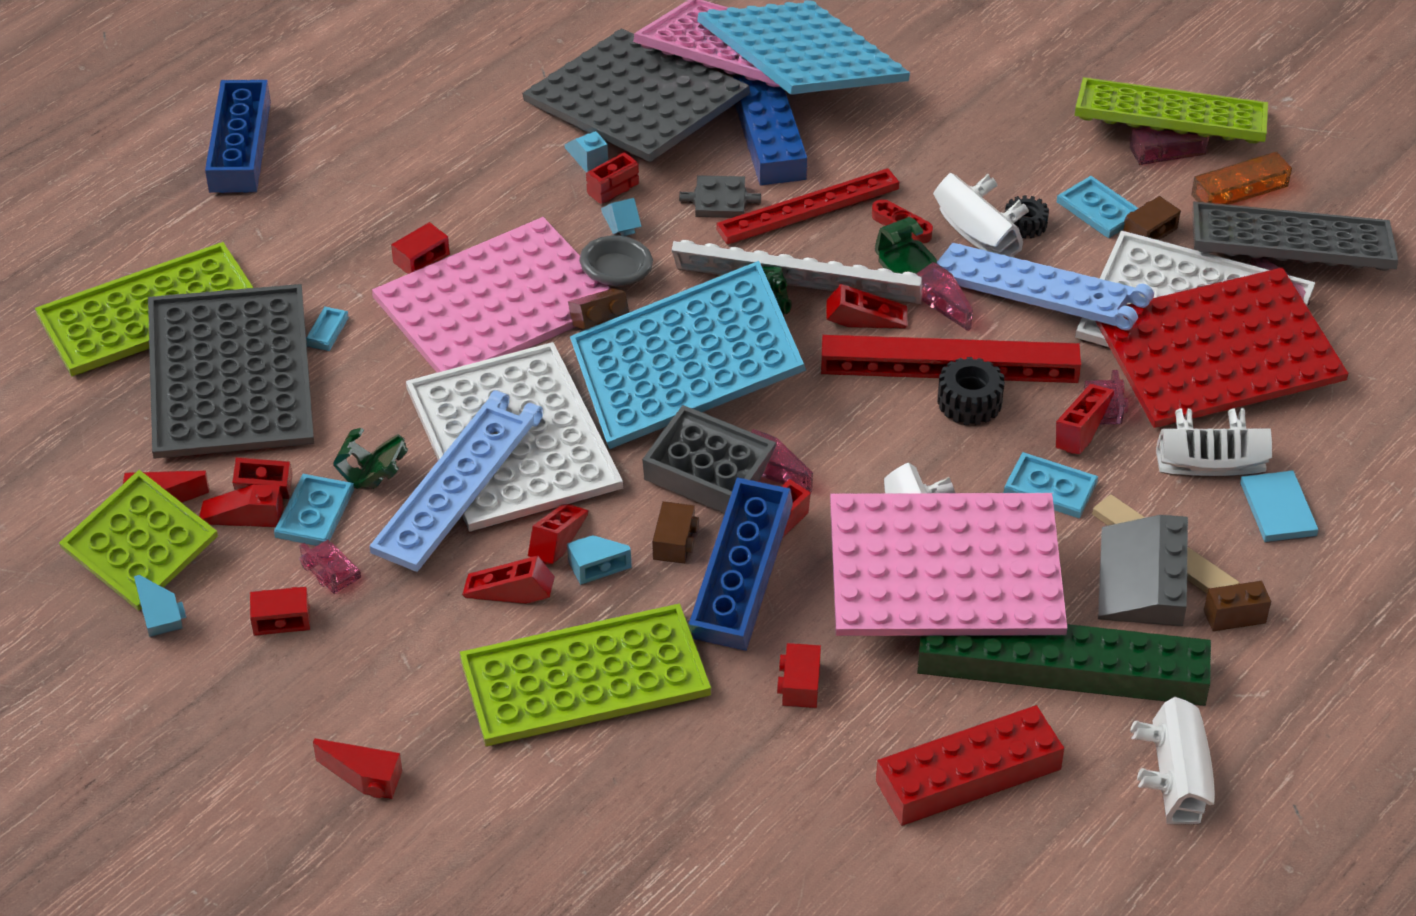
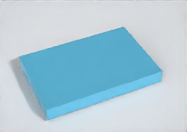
[1057,176,1138,238]
[1003,452,1098,519]
[1240,471,1319,542]
[274,474,354,548]

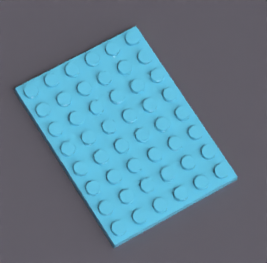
[697,0,910,94]
[570,261,806,449]

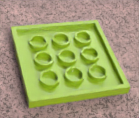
[59,470,218,611]

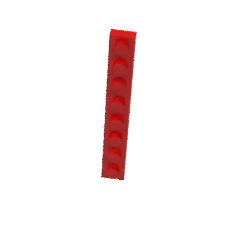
[716,168,900,245]

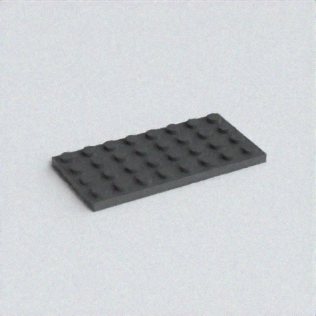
[1192,201,1398,271]

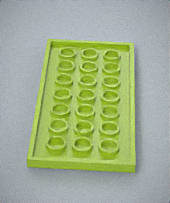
[1074,77,1268,144]
[35,242,253,377]
[459,603,711,747]

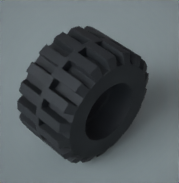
[937,357,1005,425]

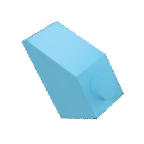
[565,131,608,172]
[601,198,641,236]
[567,535,632,585]
[134,575,186,637]

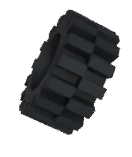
[1005,195,1049,239]

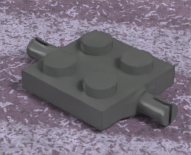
[679,175,761,218]

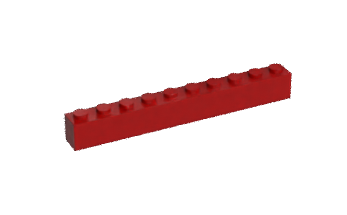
[821,334,1081,383]

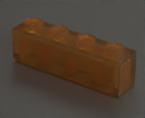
[1191,151,1292,205]

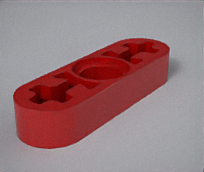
[872,199,933,244]

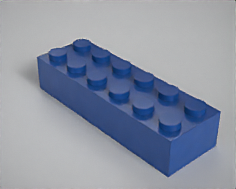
[733,75,807,186]
[205,80,271,193]
[689,477,793,651]

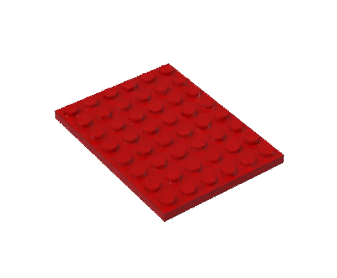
[1095,267,1349,428]

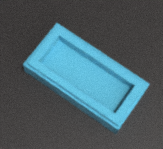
[306,306,349,351]

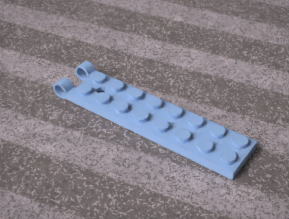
[930,243,1154,330]
[369,390,543,572]

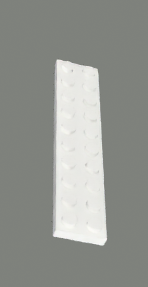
[672,240,922,304]

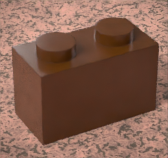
[1124,196,1181,240]
[568,288,629,329]
[652,501,699,564]
[1204,580,1272,632]

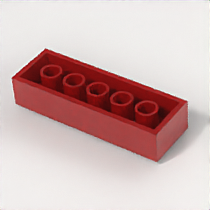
[876,705,1065,826]

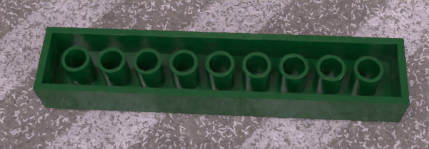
[917,624,1211,706]

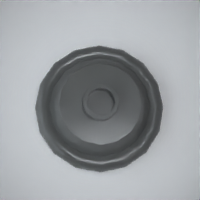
[579,235,653,286]

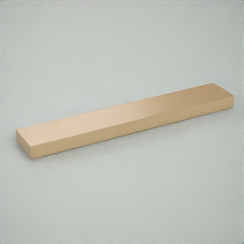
[1092,494,1240,594]

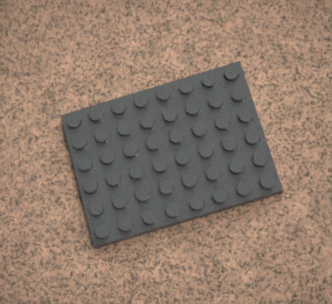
[522,28,750,162]
[148,284,314,459]

